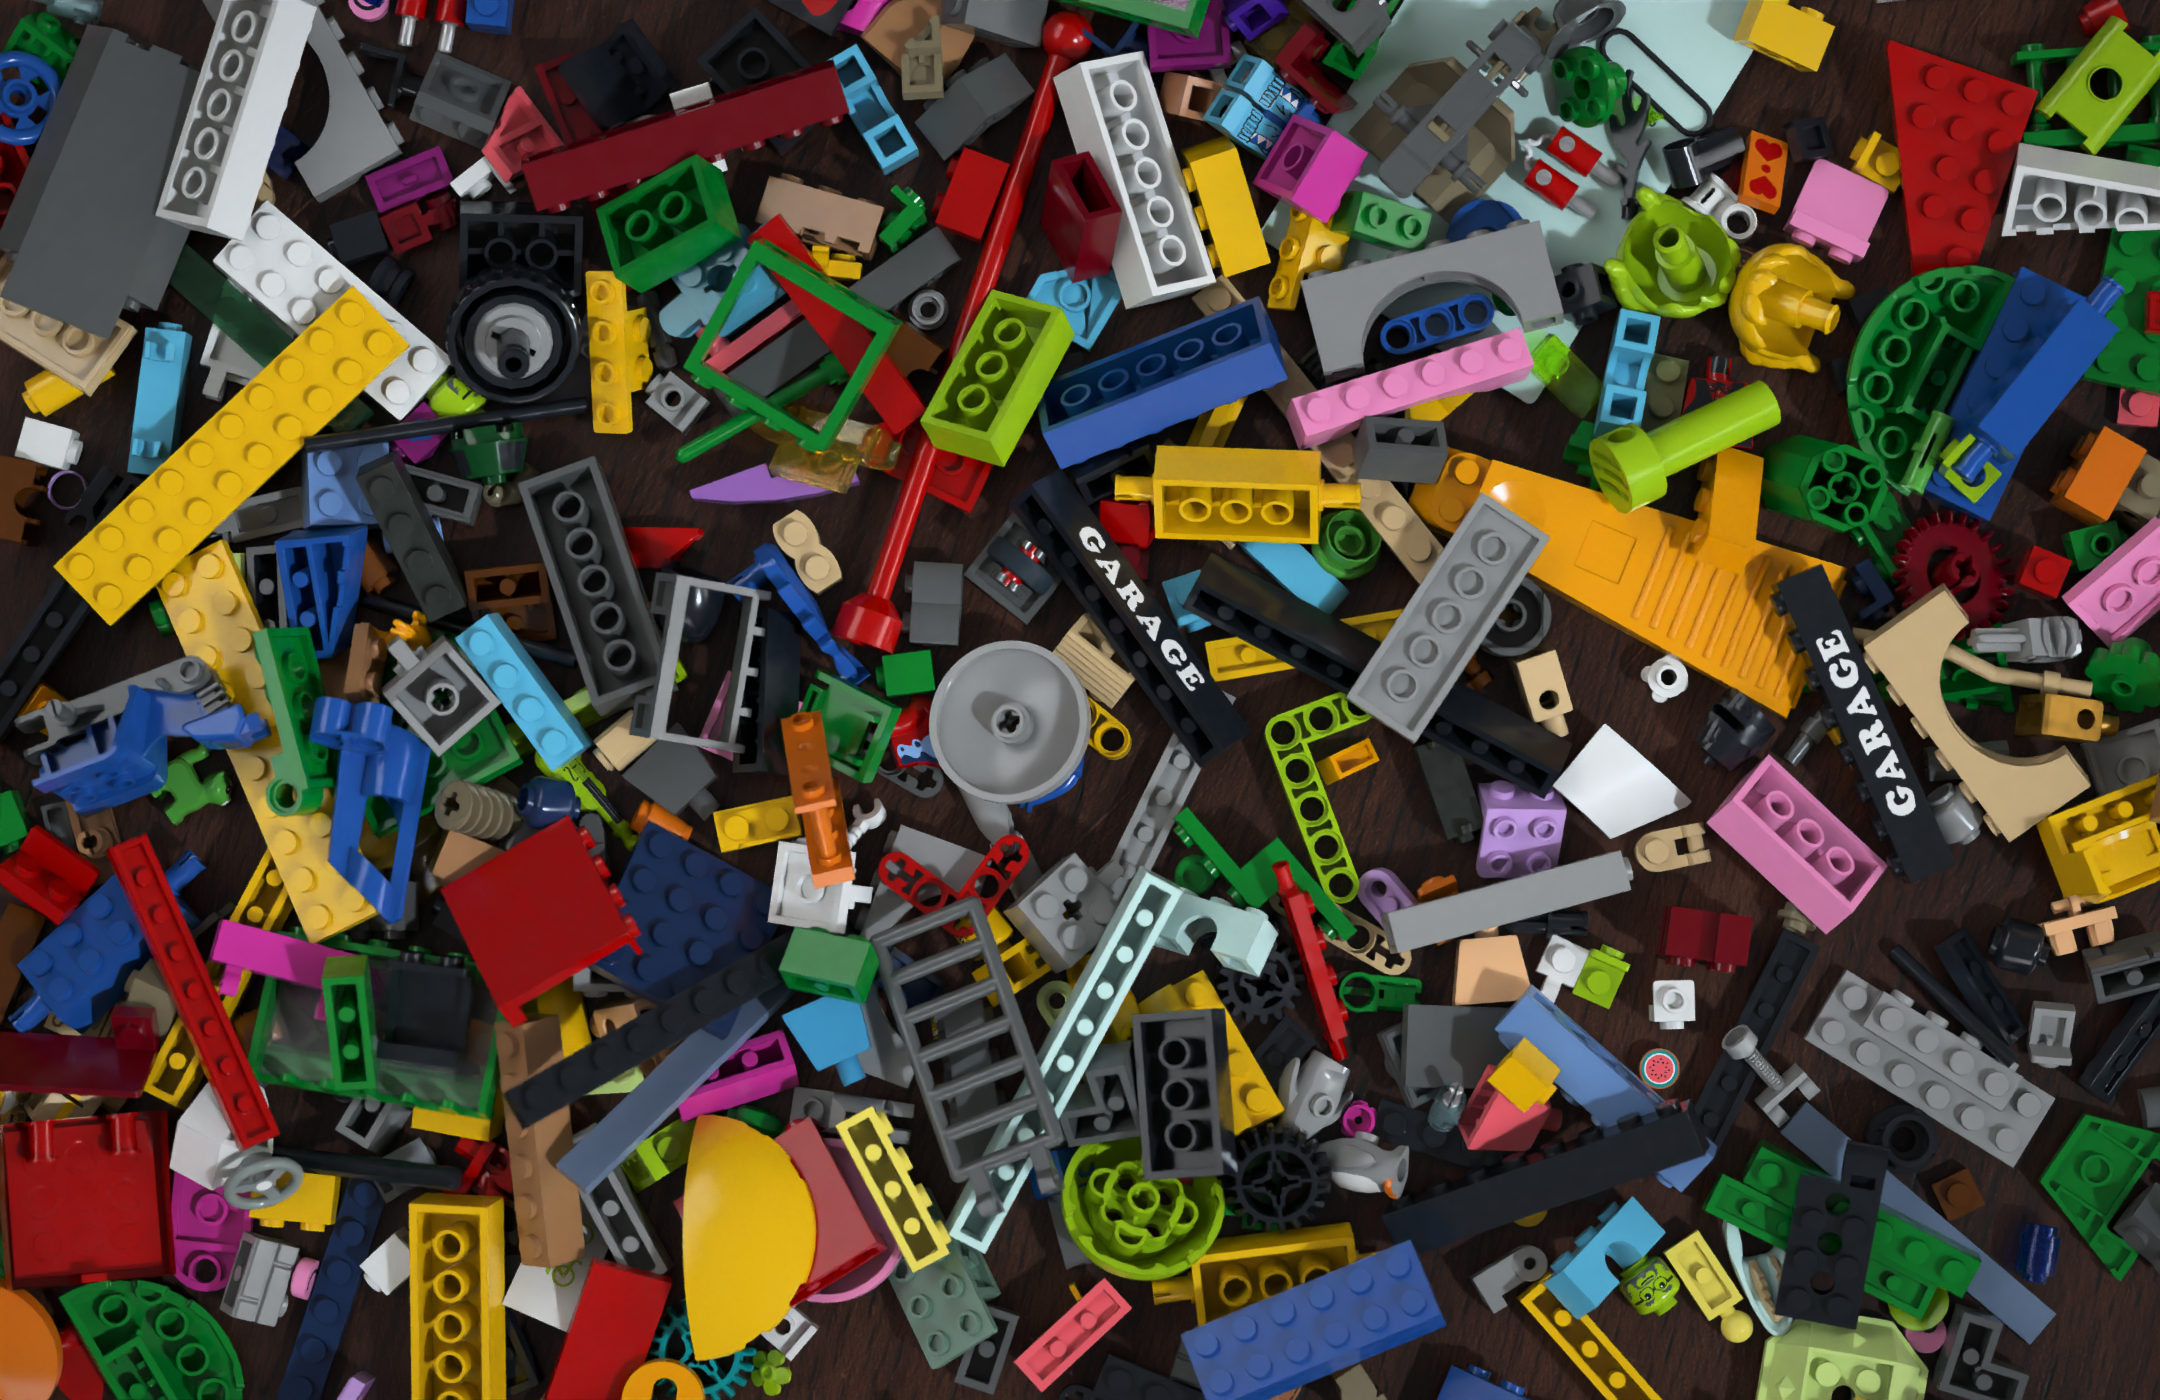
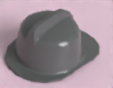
[1545,0,1626,59]

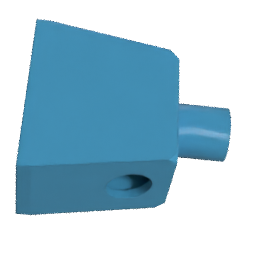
[782,996,872,1087]

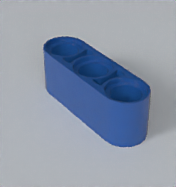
[1378,293,1494,359]

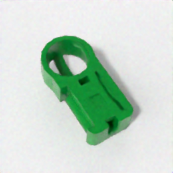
[1335,971,1422,1012]

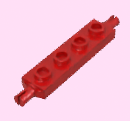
[1272,860,1349,1062]

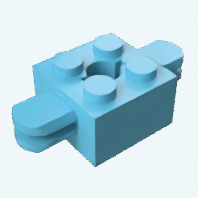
[659,221,786,338]

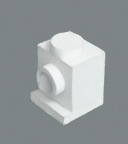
[761,1306,819,1361]

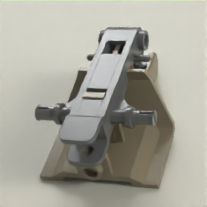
[1348,6,1558,224]

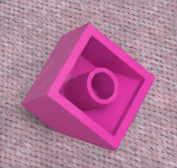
[1252,114,1368,224]

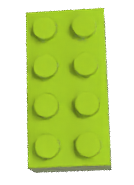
[920,289,1075,467]

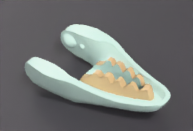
[1722,1221,1792,1336]

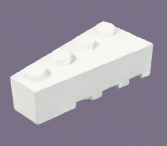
[2001,143,2160,236]

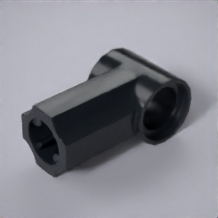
[1662,126,1745,189]

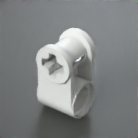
[1681,172,1757,245]

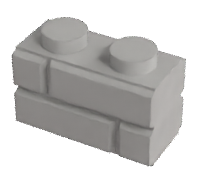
[219,1231,300,1327]

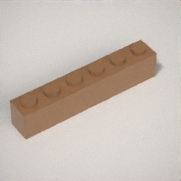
[494,1013,586,1268]

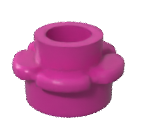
[1338,1100,1377,1138]

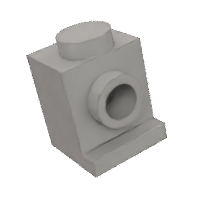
[645,371,711,436]

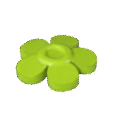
[751,1349,792,1396]

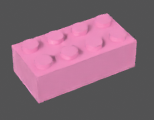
[1706,754,1888,934]

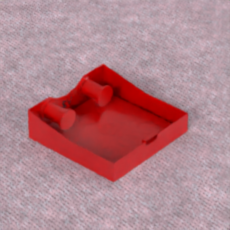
[0,1109,176,1290]

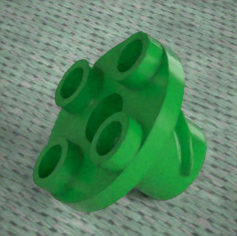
[1551,46,1627,128]

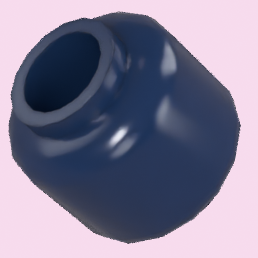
[517,776,581,830]

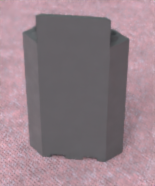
[0,24,201,340]

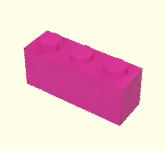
[678,1029,800,1123]

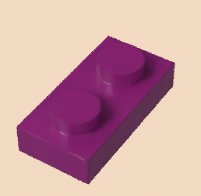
[365,145,454,214]

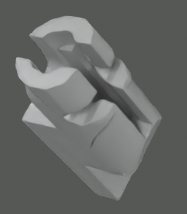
[789,1086,915,1145]

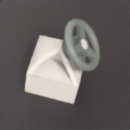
[169,1081,304,1210]

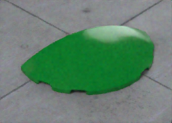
[1846,265,2016,497]
[58,1279,244,1400]

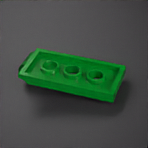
[252,627,339,817]

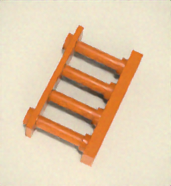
[780,710,856,889]

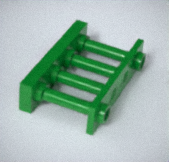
[2009,35,2160,151]

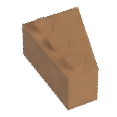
[755,173,886,264]

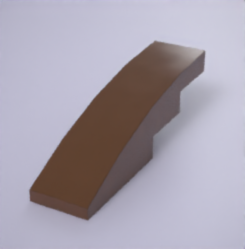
[0,902,48,1032]

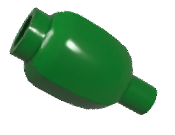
[724,1104,786,1139]

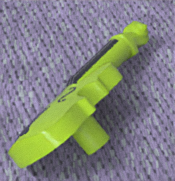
[534,750,638,852]

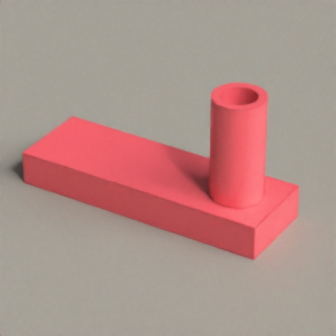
[695,299,806,375]
[1013,1278,1132,1392]

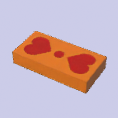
[1737,130,1789,215]

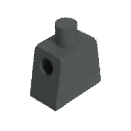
[622,722,722,822]

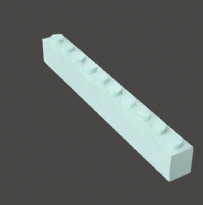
[944,865,1183,1253]

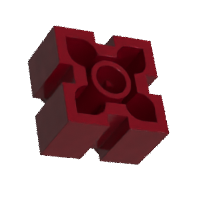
[1656,906,1753,973]

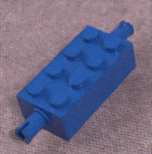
[1951,275,2125,483]
[8,849,207,1035]

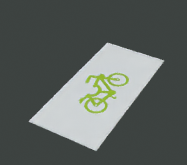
[502,1194,609,1332]

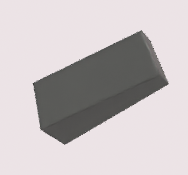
[40,800,78,851]

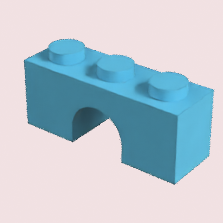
[827,44,919,176]
[1593,308,1661,438]
[1543,1196,1666,1320]

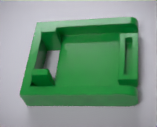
[799,669,902,783]

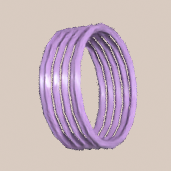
[47,470,88,511]

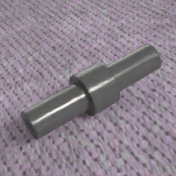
[1782,704,1828,767]

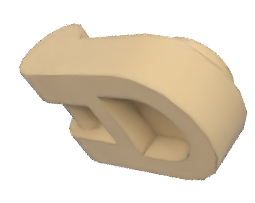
[1635,821,1711,872]

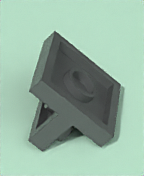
[409,50,512,149]

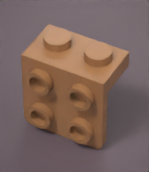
[317,622,388,704]

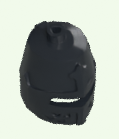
[1694,686,1776,772]

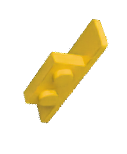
[1267,207,1350,311]
[586,270,653,434]

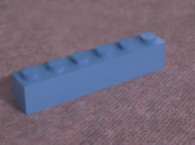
[1495,984,1717,1192]

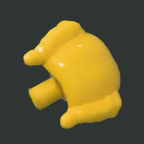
[1728,243,1856,373]

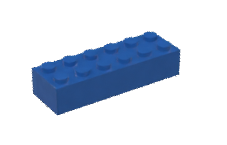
[1922,267,2087,525]
[1037,296,1288,469]
[1181,1240,1447,1400]

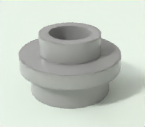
[908,289,949,330]

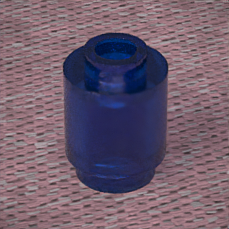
[2015,1222,2061,1284]

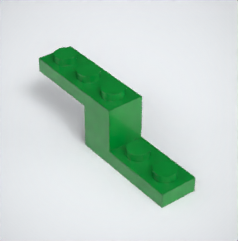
[1173,807,1357,942]

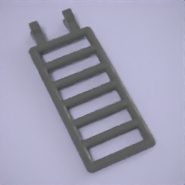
[869,896,1065,1217]

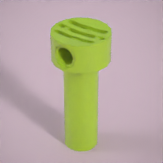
[1589,380,1781,514]

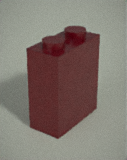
[1040,151,1122,283]

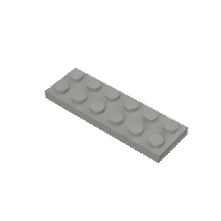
[1345,492,1551,744]

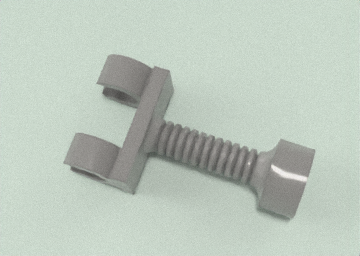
[1722,1024,1821,1128]

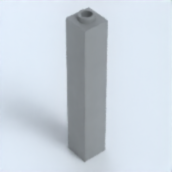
[1380,850,1633,954]

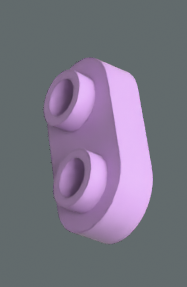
[1358,868,1419,927]

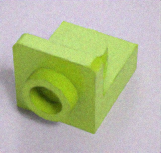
[1570,944,1631,1009]

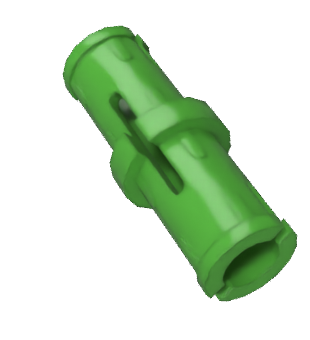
[1899,410,1956,496]

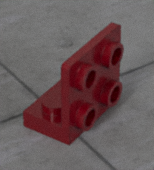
[1273,21,1357,115]

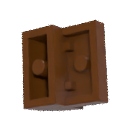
[464,561,558,641]

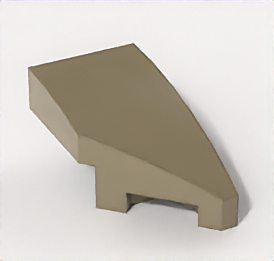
[901,15,944,100]

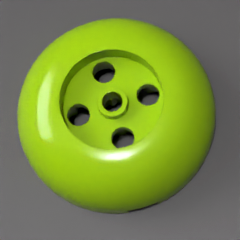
[1061,1136,1225,1281]

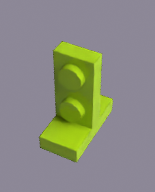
[619,1114,715,1194]

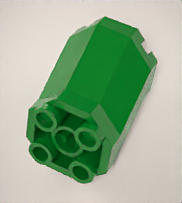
[1760,434,1888,533]

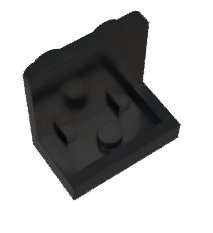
[558,18,679,131]

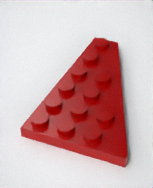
[1884,40,2038,277]

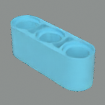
[1237,541,1350,615]

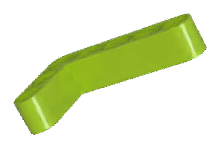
[1264,692,1372,904]

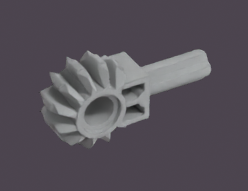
[1967,616,2082,664]

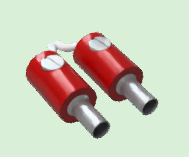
[395,0,467,53]
[1522,126,1621,221]

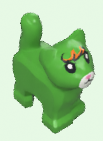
[151,743,233,825]

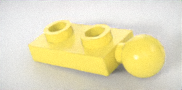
[1663,1230,1753,1343]

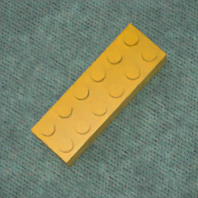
[409,1193,506,1400]

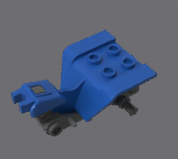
[14,656,272,818]

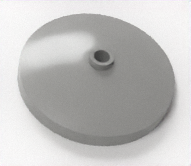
[929,640,1091,805]

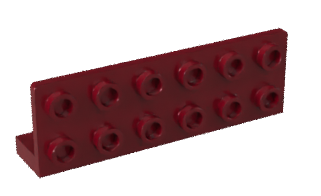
[0,1005,162,1098]

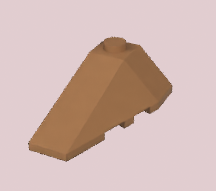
[860,0,975,83]

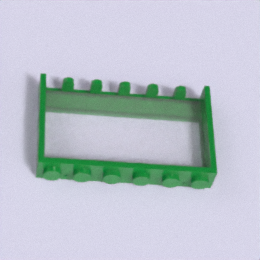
[248,926,506,1121]

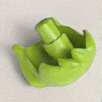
[1604,186,1741,319]

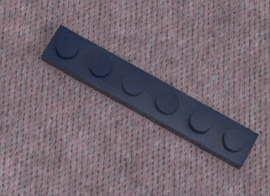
[277,1178,386,1400]

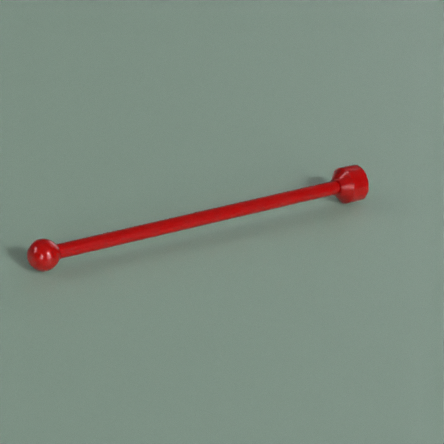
[831,10,1094,655]

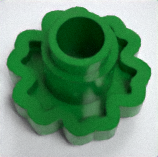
[2085,637,2160,713]

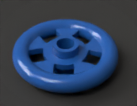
[0,51,63,146]

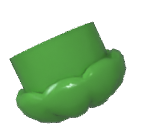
[1311,509,1382,580]

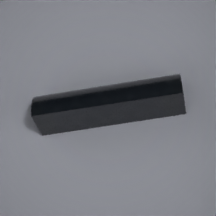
[733,608,802,777]

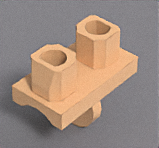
[2036,895,2118,956]

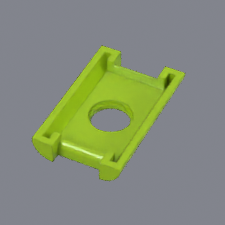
[2034,15,2160,156]

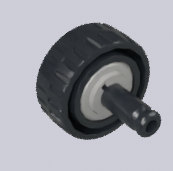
[445,263,582,405]

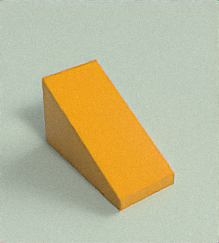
[1316,738,1380,786]

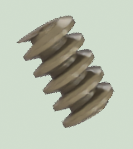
[435,780,522,842]

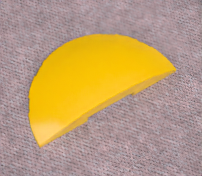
[683,1115,816,1361]

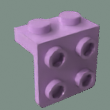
[1476,780,1567,878]

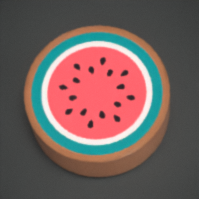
[1638,1048,1680,1089]

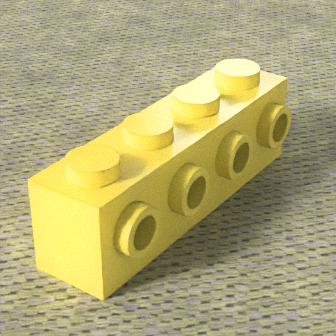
[835,1106,952,1273]

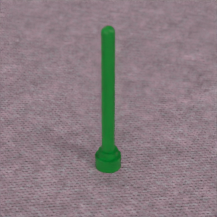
[675,352,850,463]

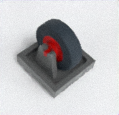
[963,511,1064,625]

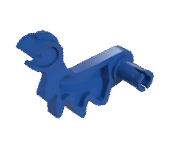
[726,542,871,685]

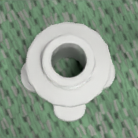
[1641,656,1689,703]

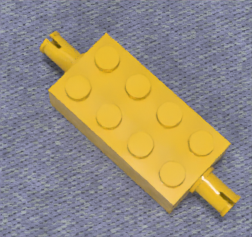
[1115,445,1362,544]
[1151,1222,1381,1327]

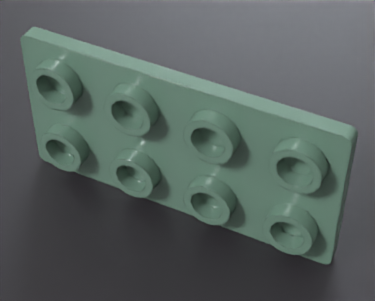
[888,1188,1001,1369]

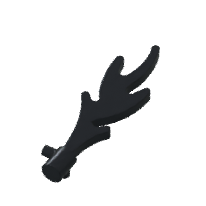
[1609,69,1652,220]

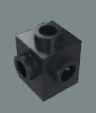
[1554,262,1618,325]

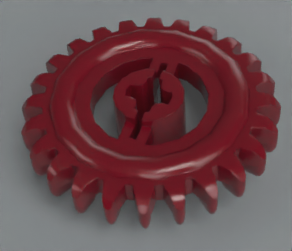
[1891,510,2015,641]

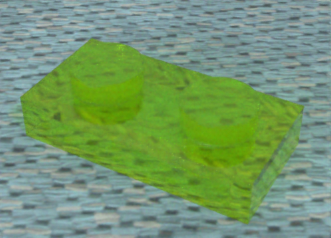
[1531,333,1603,418]

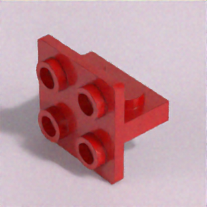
[0,825,100,927]

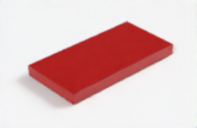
[543,1257,672,1400]

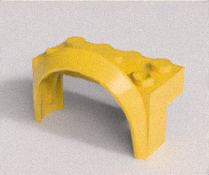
[2036,773,2160,904]

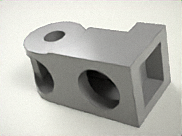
[1469,1245,1548,1314]

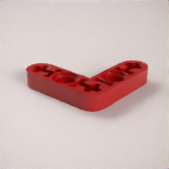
[878,835,1029,938]

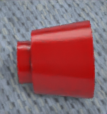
[2077,0,2130,38]

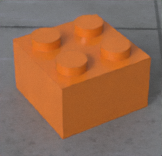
[2049,426,2147,527]

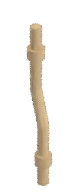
[1852,627,2093,698]

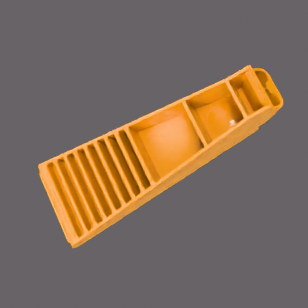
[1408,446,1847,719]

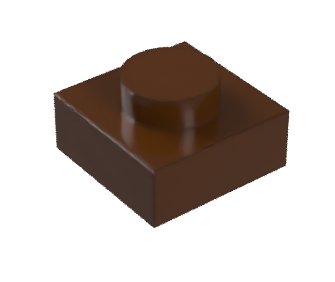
[1928,1167,1985,1222]

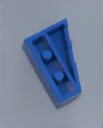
[275,524,369,659]

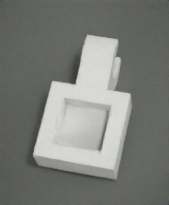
[1535,935,1590,1003]

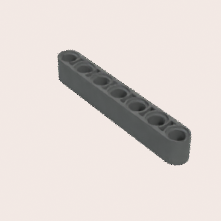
[712,226,962,417]

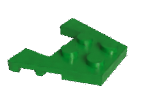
[2038,1112,2160,1282]

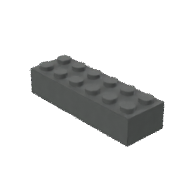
[518,456,679,718]

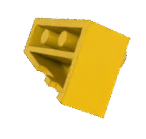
[1180,135,1271,278]

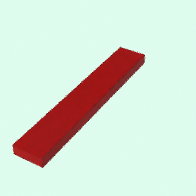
[746,213,928,435]

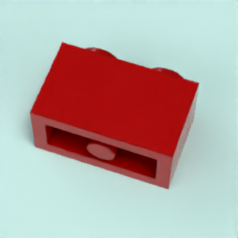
[931,147,1010,245]

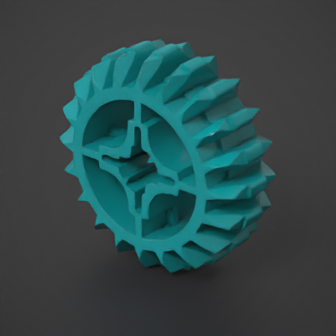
[647,1298,757,1400]

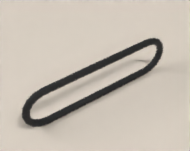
[1599,28,1713,137]

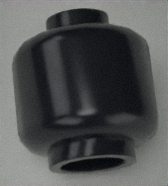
[1986,917,2050,976]

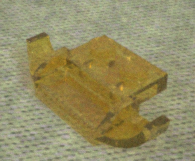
[750,406,902,494]

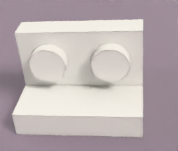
[768,841,873,934]

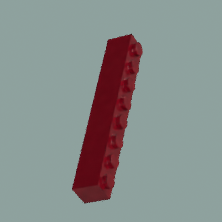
[521,59,850,214]

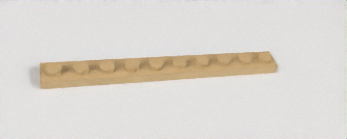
[1192,275,1444,586]

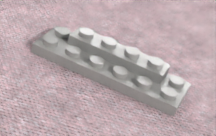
[1803,970,2056,1168]

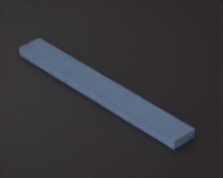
[556,981,798,1195]
[1779,1101,2056,1345]

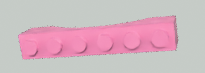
[1285,328,1534,450]

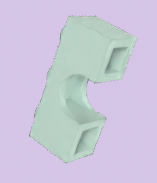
[1154,887,1278,977]

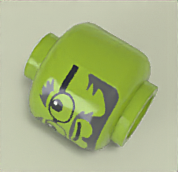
[426,373,487,432]
[1619,1254,1680,1316]

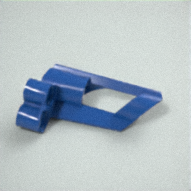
[309,696,431,925]

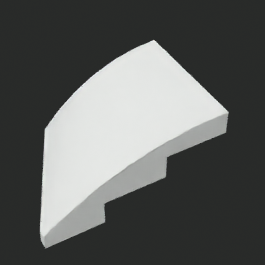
[1552,723,1692,839]

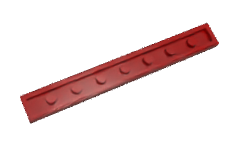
[106,833,281,1152]

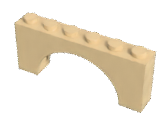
[1862,583,2091,842]

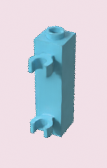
[127,322,193,477]

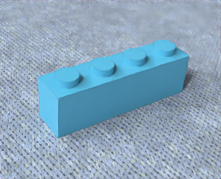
[455,612,594,771]

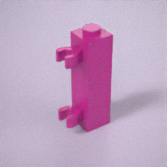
[208,919,371,1021]

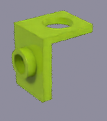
[1938,433,2002,504]

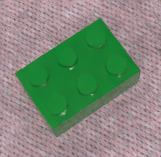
[596,154,742,293]

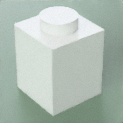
[15,417,83,471]
[360,1227,410,1296]

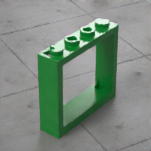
[683,237,903,453]

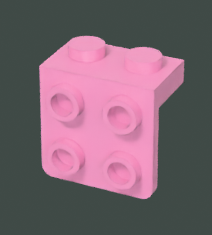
[1783,159,1889,265]

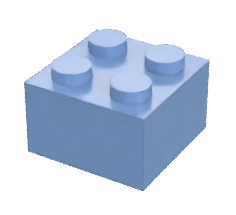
[300,443,389,530]

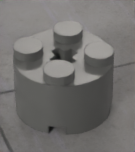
[1479,577,1552,658]

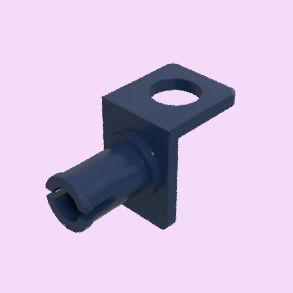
[1082,21,1153,73]

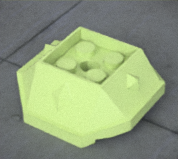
[1755,1315,1929,1400]

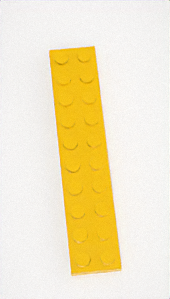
[53,285,411,626]
[155,540,380,944]

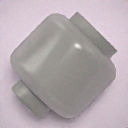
[1927,783,1985,845]

